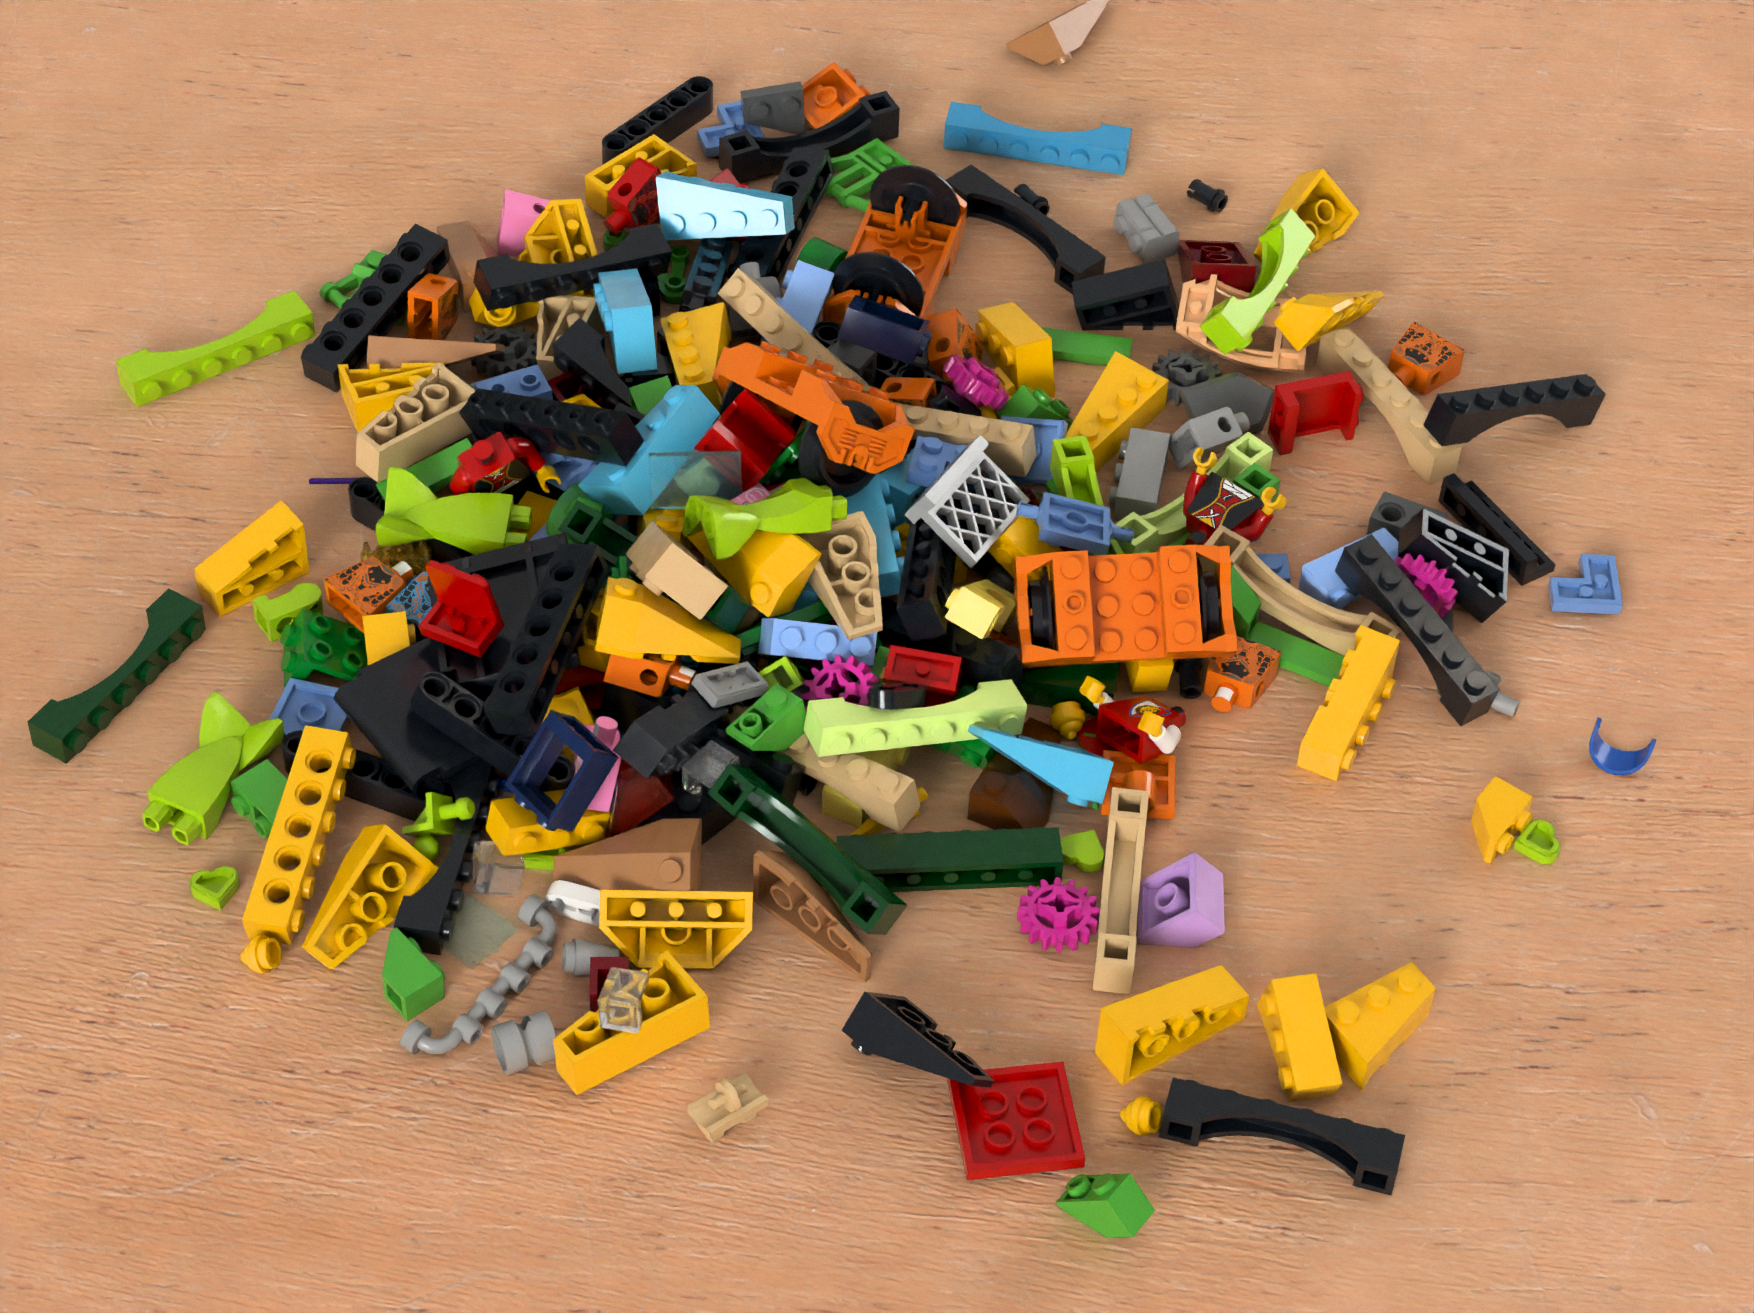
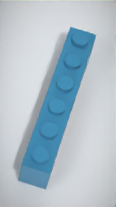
[944,102,1132,175]

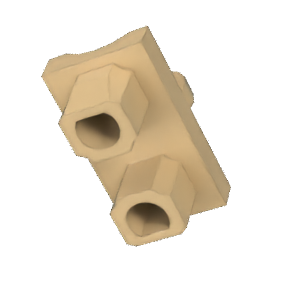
[687,1073,769,1143]

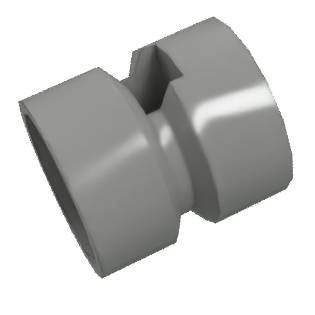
[491,1010,556,1075]

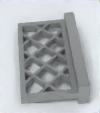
[904,435,1030,568]

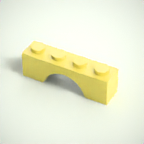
[945,579,1017,639]

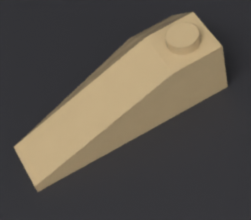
[797,510,883,640]

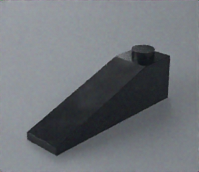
[841,991,994,1088]

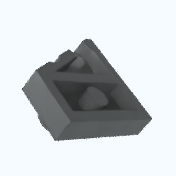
[740,81,805,135]

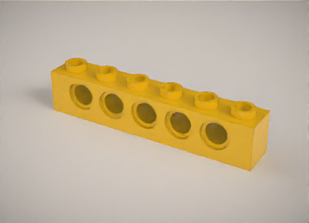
[242,725,356,945]

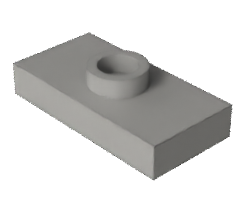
[691,662,769,708]

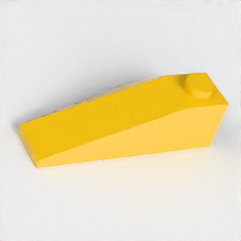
[1253,168,1360,264]
[1273,291,1385,352]
[682,530,822,618]
[595,577,741,664]
[302,824,439,969]

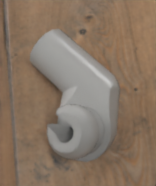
[1486,671,1520,717]

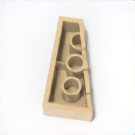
[355,362,476,483]

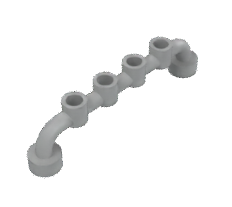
[400,893,557,1055]

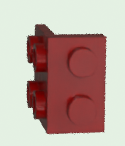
[418,560,505,658]

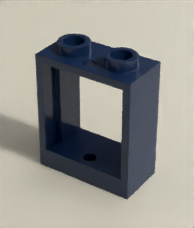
[837,295,932,365]
[505,710,619,832]

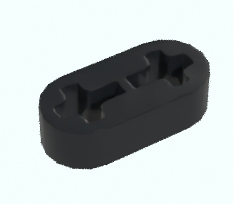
[868,682,927,710]

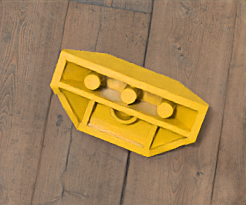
[524,198,598,297]
[599,890,753,969]

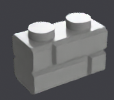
[1113,193,1180,263]

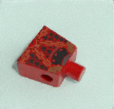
[603,157,662,235]

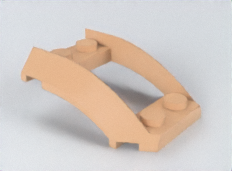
[1176,274,1308,374]

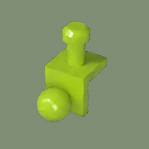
[402,792,475,862]

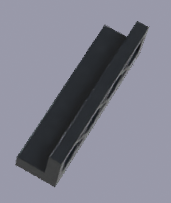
[1438,473,1555,586]

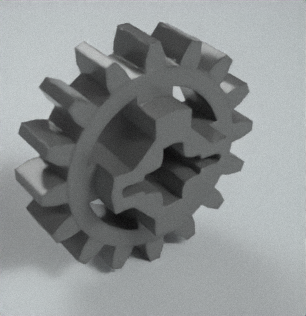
[471,325,537,379]
[1152,348,1222,407]

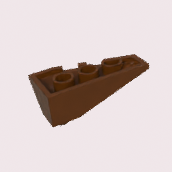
[967,717,1061,830]

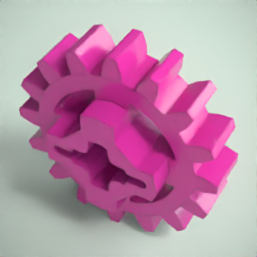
[943,354,1010,410]
[1394,554,1457,619]
[801,654,879,712]
[1017,877,1100,953]

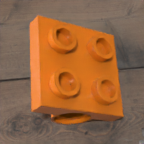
[1101,750,1175,820]

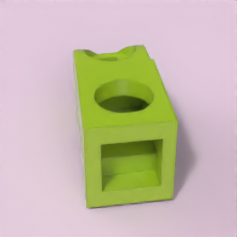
[252,583,323,642]
[758,656,805,692]

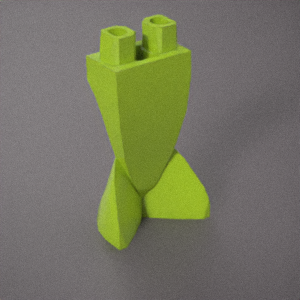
[376,467,532,555]
[683,478,847,560]
[142,691,285,846]

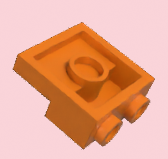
[802,62,870,130]

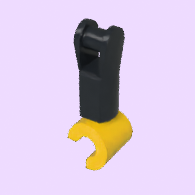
[927,385,998,419]

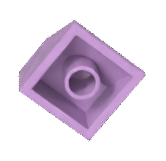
[1137,852,1225,948]

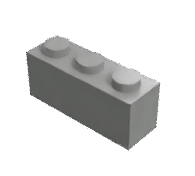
[1109,427,1171,521]

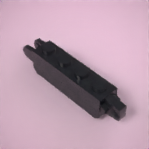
[679,238,734,312]

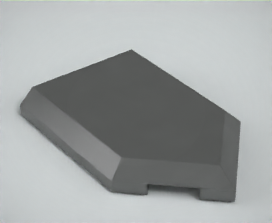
[1178,371,1275,435]

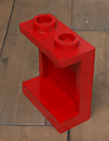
[1268,371,1364,455]
[694,388,797,492]
[883,645,962,707]

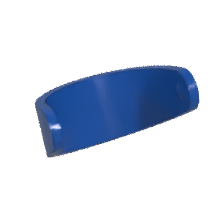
[1589,717,1656,775]

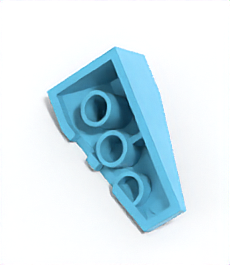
[968,725,1114,807]

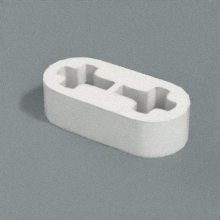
[544,880,600,926]

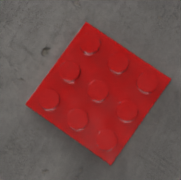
[947,1061,1085,1180]

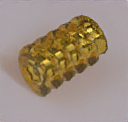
[360,540,432,577]

